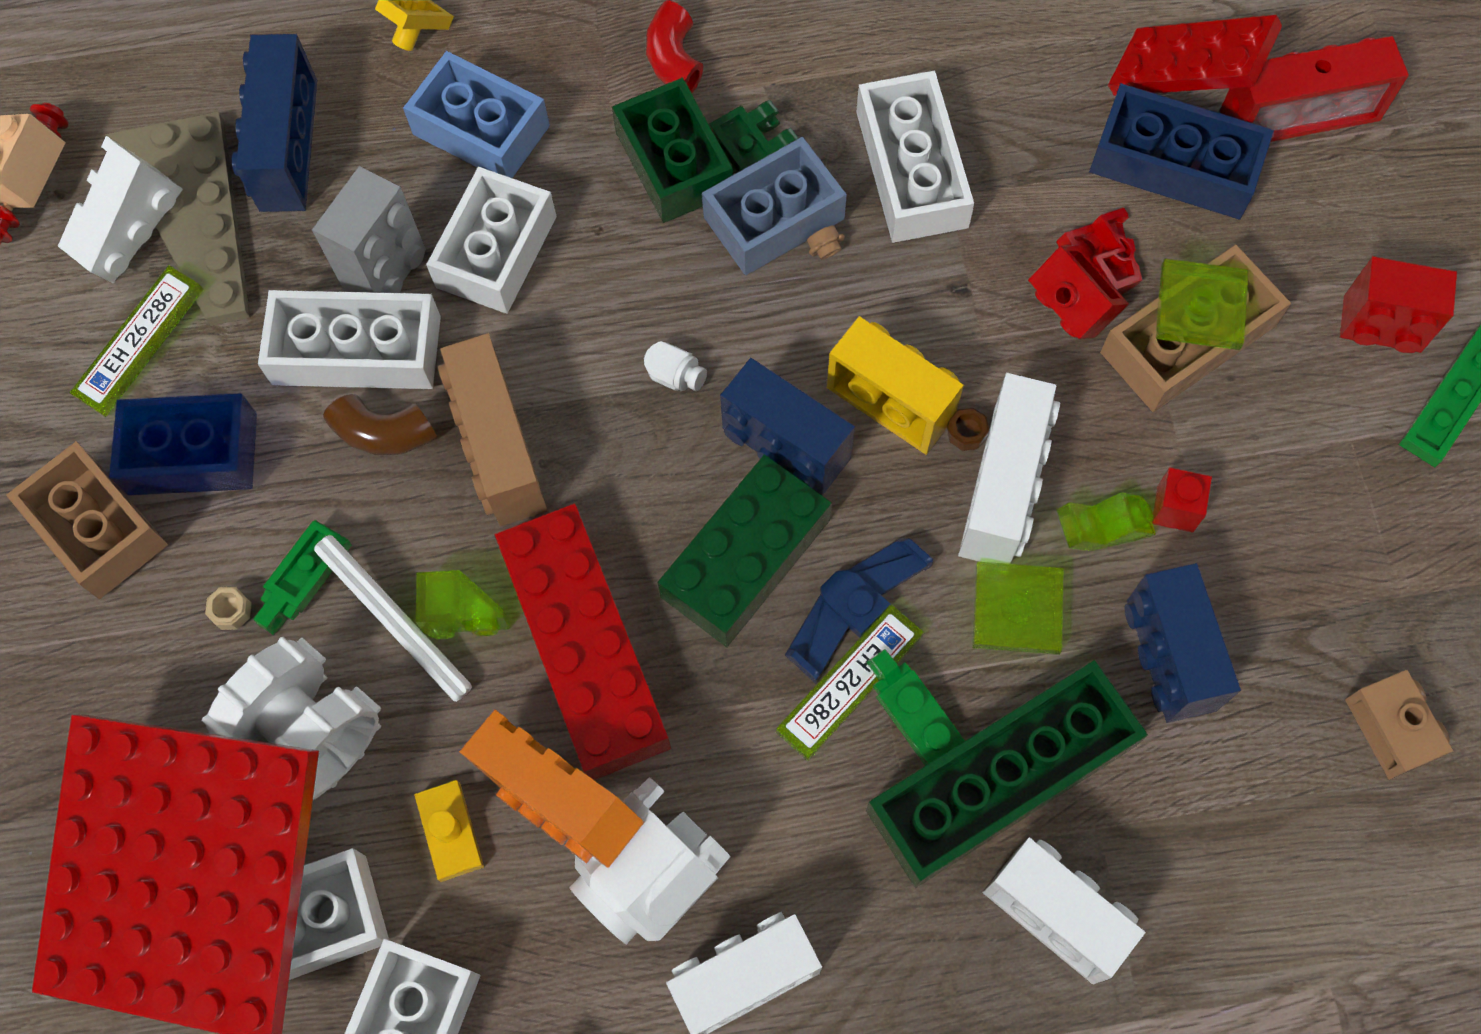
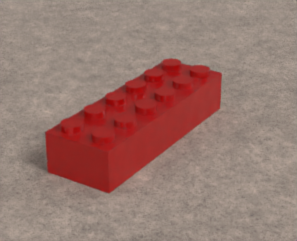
[494,503,671,780]

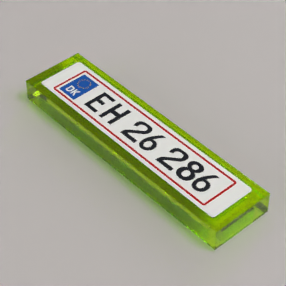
[69,265,204,417]
[776,604,924,761]

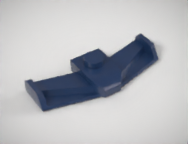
[785,538,933,684]

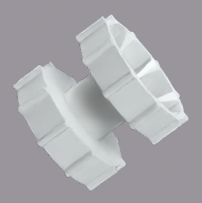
[202,637,381,800]

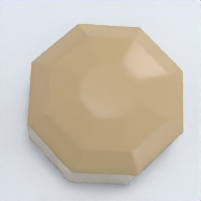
[205,587,251,630]

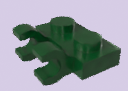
[709,100,799,172]

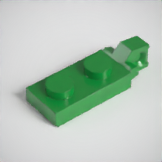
[253,520,352,635]
[866,649,965,766]

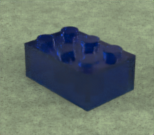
[109,393,257,496]

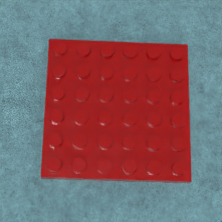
[32,714,319,1034]

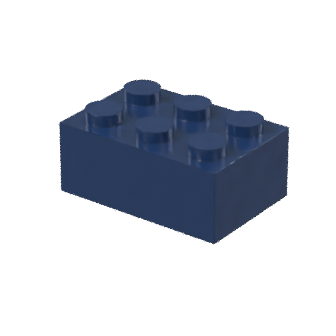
[720,358,855,496]
[1125,563,1241,723]

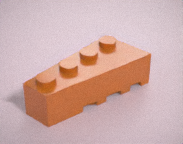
[459,710,644,868]

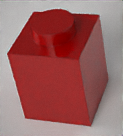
[1151,467,1212,533]

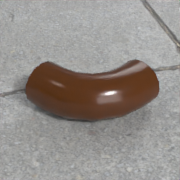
[323,394,437,455]

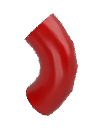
[646,0,704,93]

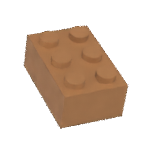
[6,441,168,599]

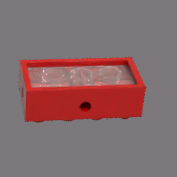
[1219,36,1409,142]

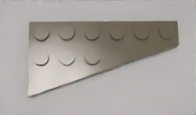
[105,112,250,326]

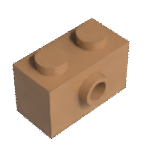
[1345,670,1453,780]

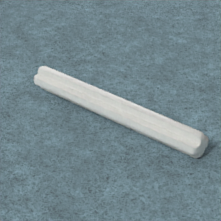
[314,535,472,702]

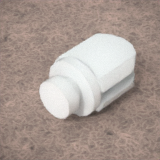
[644,341,707,391]

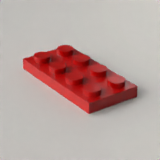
[1108,15,1282,96]

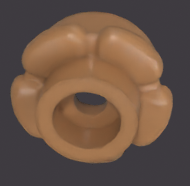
[806,225,845,260]

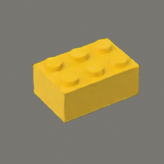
[827,316,964,455]

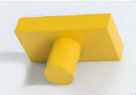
[375,0,454,51]
[414,780,484,882]

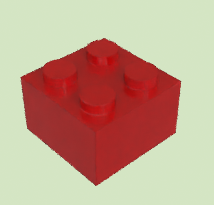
[1340,256,1457,353]

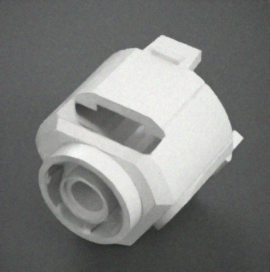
[569,777,731,944]

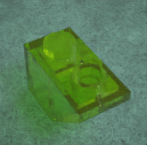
[416,570,510,639]

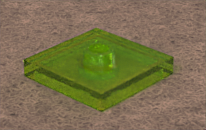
[1156,258,1248,350]
[972,561,1064,655]

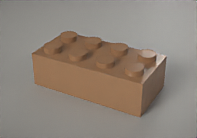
[1100,245,1291,413]
[437,333,548,527]

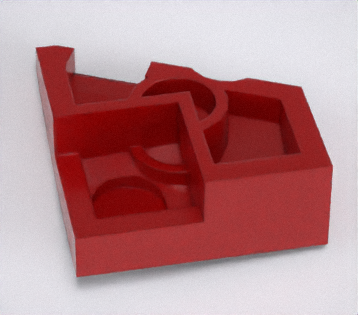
[1056,208,1142,295]

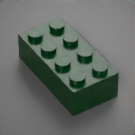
[657,454,832,647]

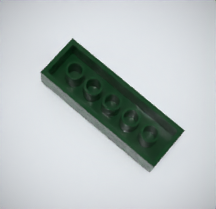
[866,660,1148,888]

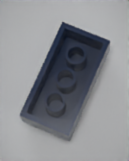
[232,34,318,212]
[1089,83,1274,220]

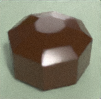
[947,408,989,451]

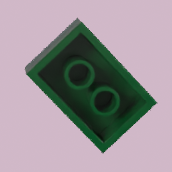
[612,77,733,223]

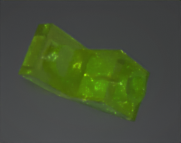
[1056,492,1156,551]

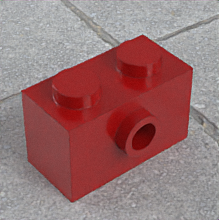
[1028,245,1129,339]

